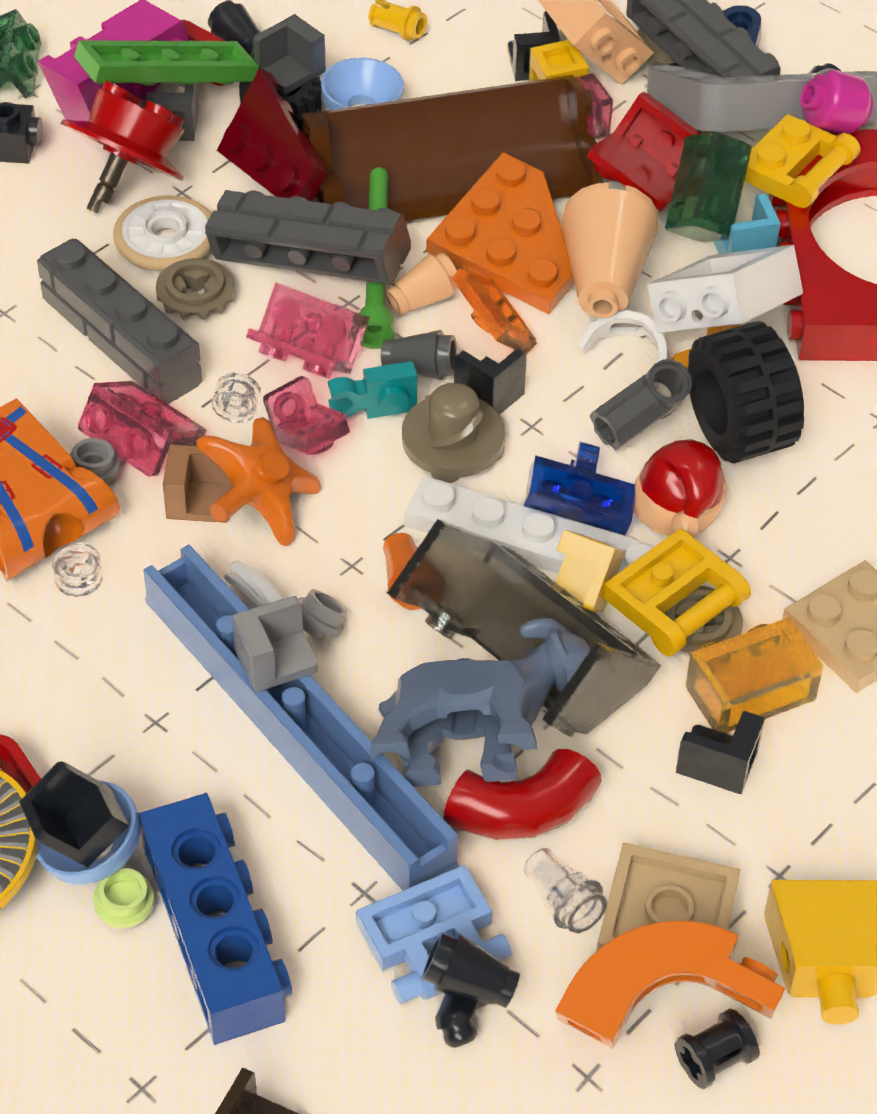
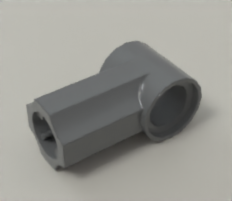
[589,359,692,450]

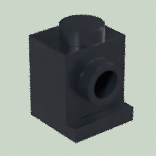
[0,102,43,164]

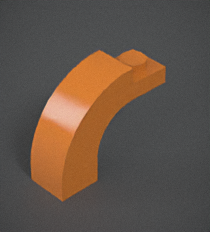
[555,921,785,1049]

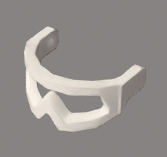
[577,310,671,389]

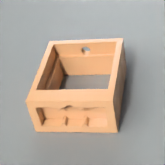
[538,0,654,85]

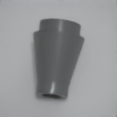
[381,330,457,380]

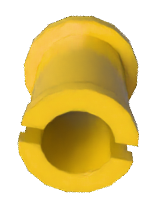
[369,0,427,41]

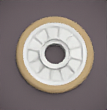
[113,195,212,270]

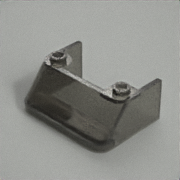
[387,519,661,737]

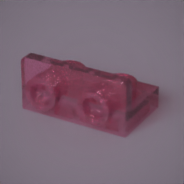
[246,282,370,379]
[78,381,207,477]

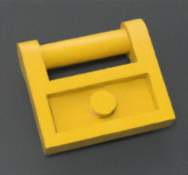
[736,114,860,208]
[603,528,751,657]

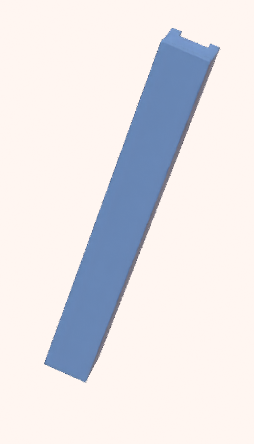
[143,544,458,891]

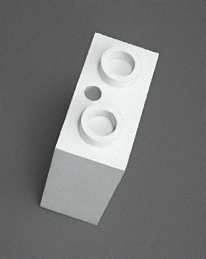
[647,245,803,333]

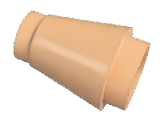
[385,252,461,316]

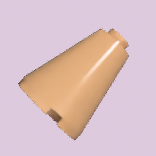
[562,183,659,318]

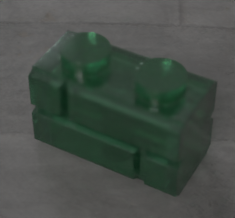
[665,131,752,242]

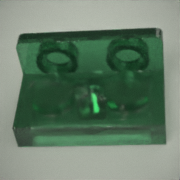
[0,9,42,99]

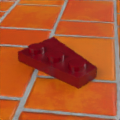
[216,68,328,201]

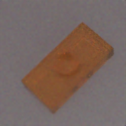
[451,266,537,354]

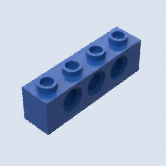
[138,793,292,1045]

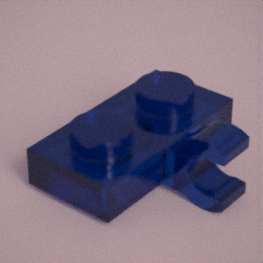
[524,441,635,536]

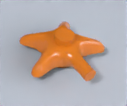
[196,417,321,546]

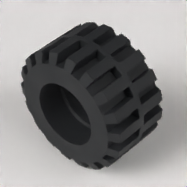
[688,321,804,463]

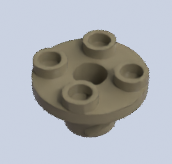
[402,383,505,483]

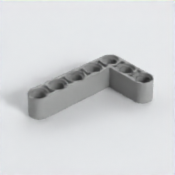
[647,65,877,132]

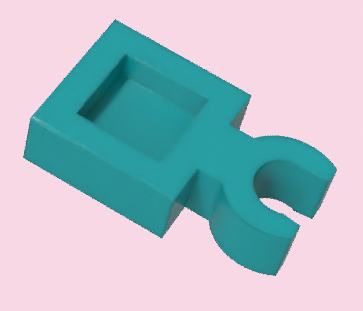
[327,361,418,419]

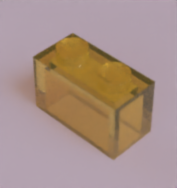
[685,617,824,733]

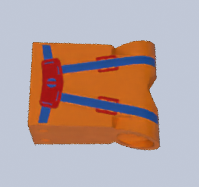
[0,398,120,581]

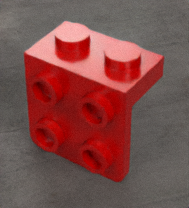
[587,91,719,212]

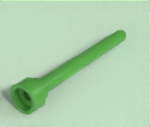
[354,167,395,349]

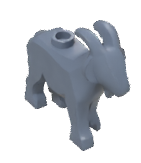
[370,618,604,787]

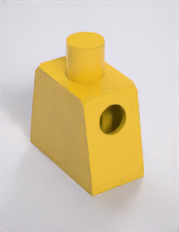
[764,880,877,1024]

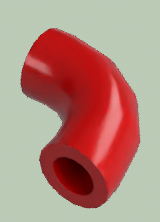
[443,749,602,840]

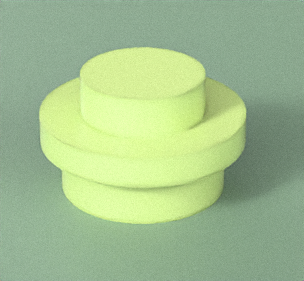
[93,868,155,928]

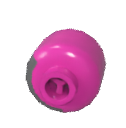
[800,68,873,135]

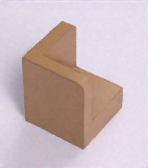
[162,444,232,523]

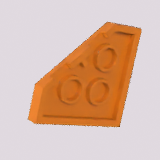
[426,152,574,315]

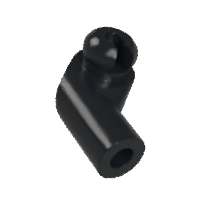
[435,994,489,1048]

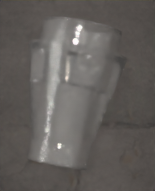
[523,848,607,934]

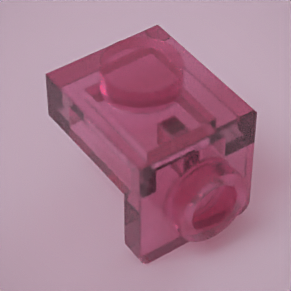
[263,376,350,455]

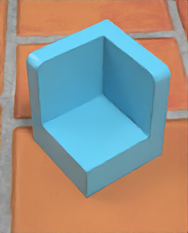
[713,194,781,254]

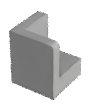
[232,596,318,693]

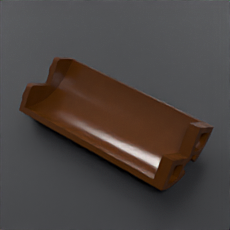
[302,75,602,221]

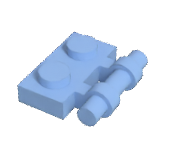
[356,865,512,1004]

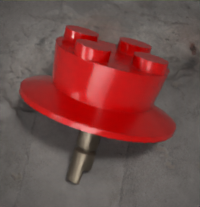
[60,81,185,213]

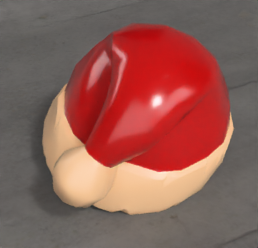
[631,439,727,538]

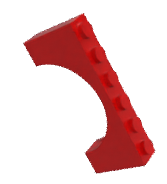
[769,129,877,361]

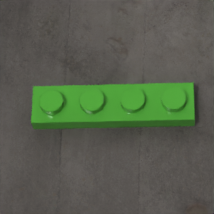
[74,40,259,85]

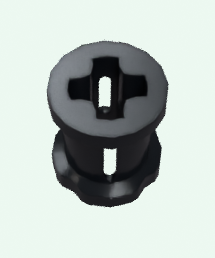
[674,1008,760,1089]

